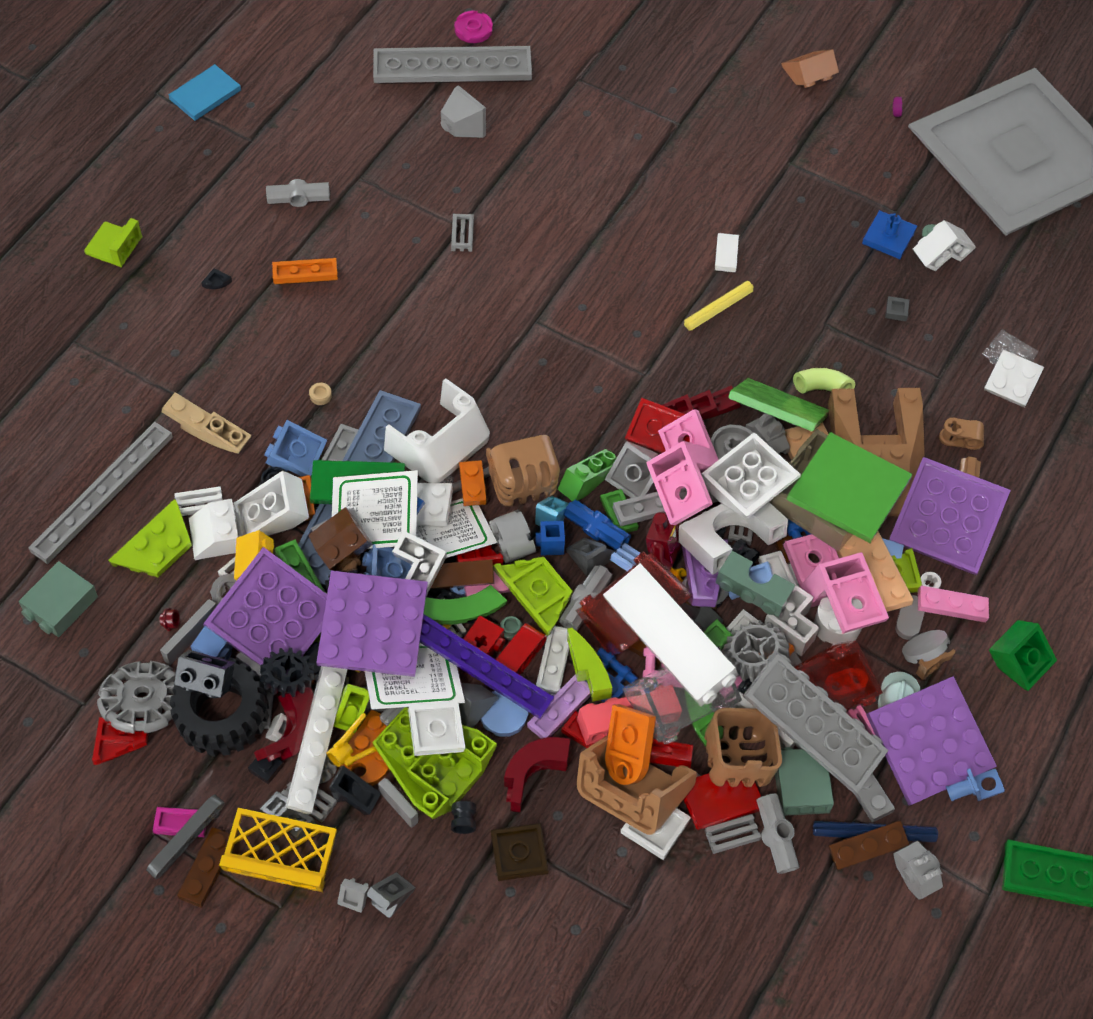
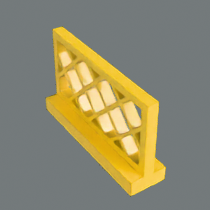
[219,808,337,892]

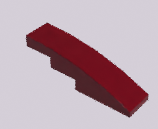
[662,385,741,420]

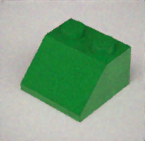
[989,620,1057,691]

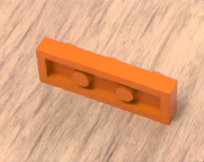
[272,258,338,284]

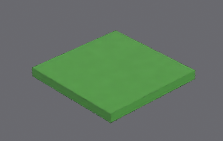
[729,378,830,431]
[786,432,913,543]

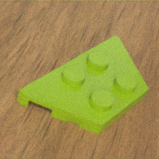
[109,499,192,577]
[493,557,572,636]

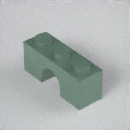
[715,551,795,617]

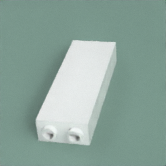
[603,563,739,707]

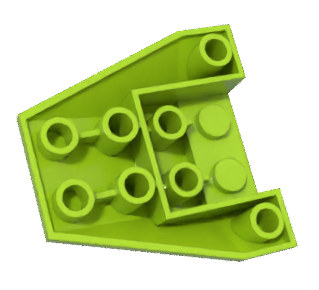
[372,707,497,819]

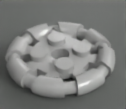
[97,661,176,734]

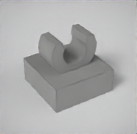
[337,878,369,913]

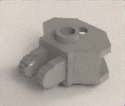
[746,413,790,454]
[893,841,943,900]

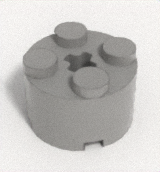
[489,509,536,563]

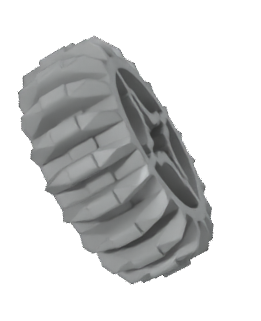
[724,620,790,683]

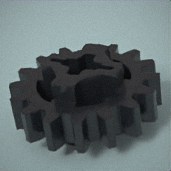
[260,648,314,698]

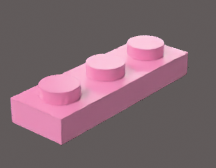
[918,586,989,622]

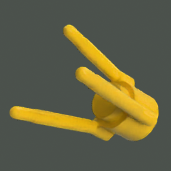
[327,713,377,767]

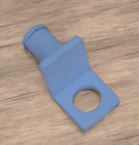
[946,769,1005,801]

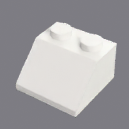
[189,499,239,560]

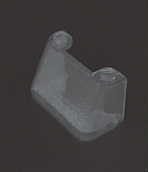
[622,646,742,744]

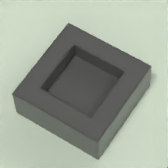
[885,296,909,321]

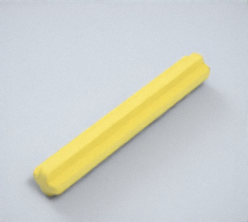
[684,281,754,331]

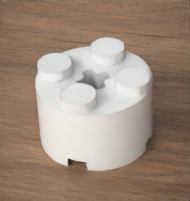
[814,597,862,647]

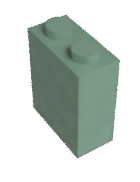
[18,561,98,638]
[775,747,834,816]

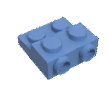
[264,420,327,476]
[362,544,412,579]

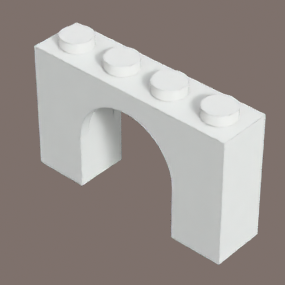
[679,502,788,575]

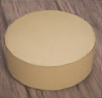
[309,383,332,405]

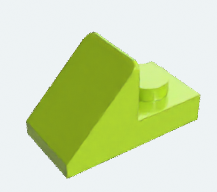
[333,684,369,733]

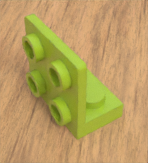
[84,218,142,267]

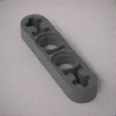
[146,794,225,879]

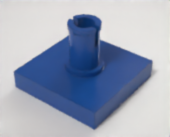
[862,210,917,259]

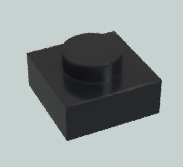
[248,758,284,785]

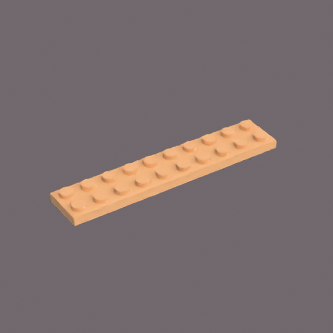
[785,422,913,612]

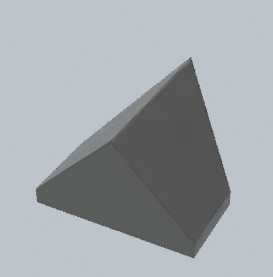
[566,538,617,576]
[459,682,498,728]

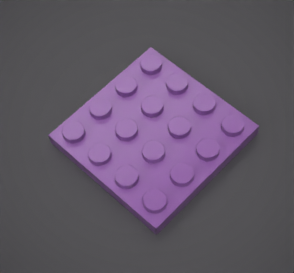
[889,457,1011,575]
[203,547,327,675]
[316,571,428,677]
[866,676,997,805]

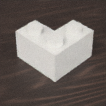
[913,220,976,271]
[392,530,447,596]
[764,584,819,656]

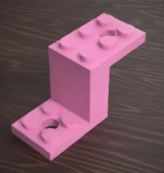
[646,409,719,525]
[783,534,889,634]

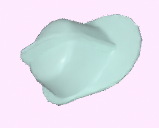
[878,672,920,709]

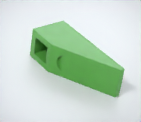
[558,449,617,501]

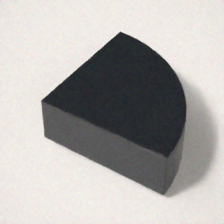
[201,268,232,289]

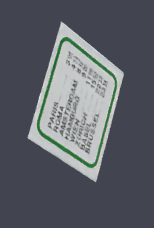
[332,470,418,549]
[411,498,497,566]
[365,643,465,709]

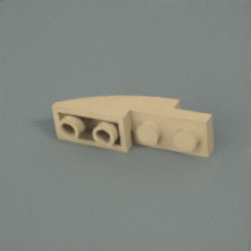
[162,392,251,454]

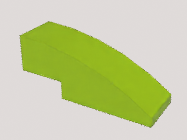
[567,628,612,702]

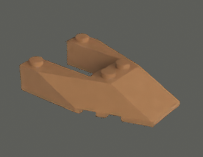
[828,388,924,516]

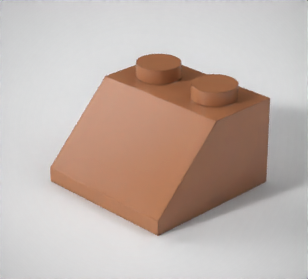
[781,49,839,88]

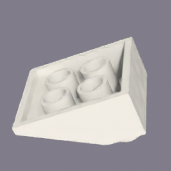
[701,433,801,519]

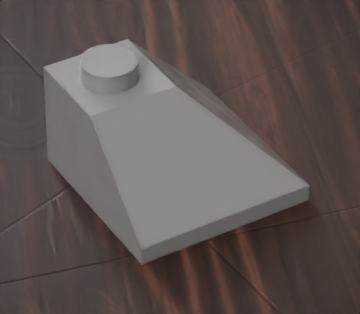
[441,85,486,138]
[605,441,658,498]

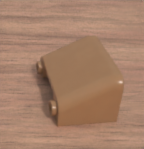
[577,735,697,835]

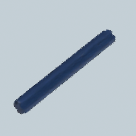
[812,821,938,842]

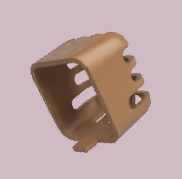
[486,435,560,507]
[704,708,782,787]

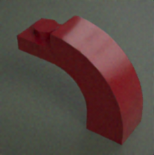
[254,687,314,762]
[504,737,570,812]

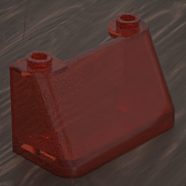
[575,551,692,655]
[794,640,883,710]

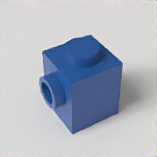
[536,521,565,555]

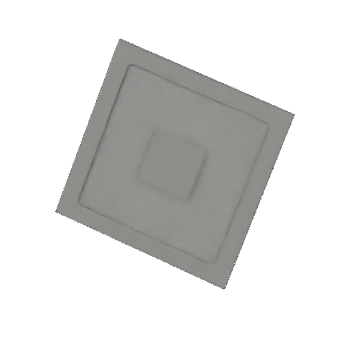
[908,68,1093,236]

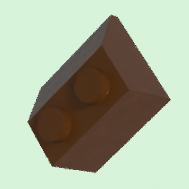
[308,507,373,571]

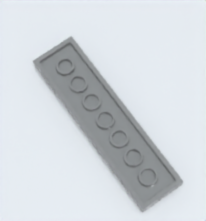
[373,46,532,83]

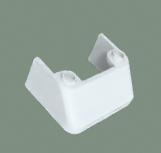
[384,379,490,483]

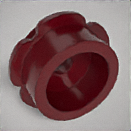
[160,608,180,631]

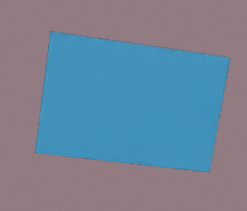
[168,64,241,121]

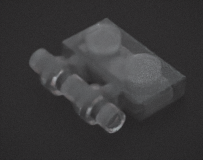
[982,330,1039,364]

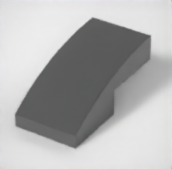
[260,791,316,841]

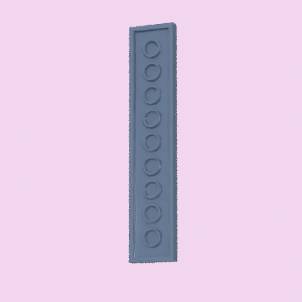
[298,390,421,590]

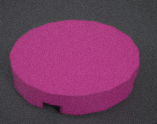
[454,11,493,43]

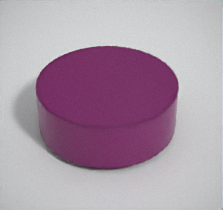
[893,97,902,117]

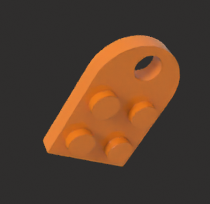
[605,704,656,785]
[341,709,390,786]

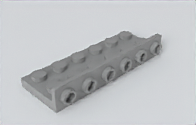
[743,653,888,793]

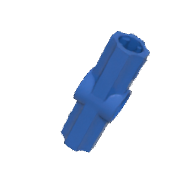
[564,499,631,551]

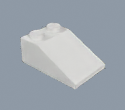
[234,471,309,537]

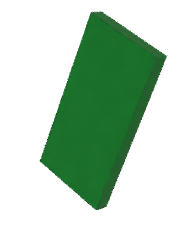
[310,460,405,504]
[1002,840,1093,908]

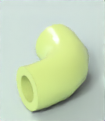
[793,368,855,393]

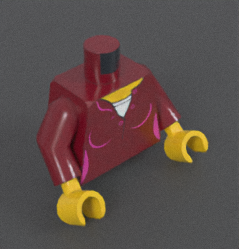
[646,512,690,583]

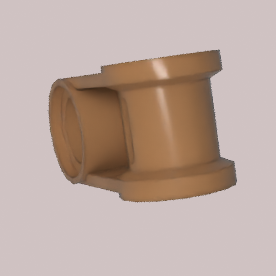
[939,418,984,450]

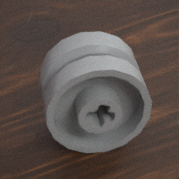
[710,425,753,459]

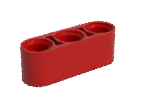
[496,623,547,675]

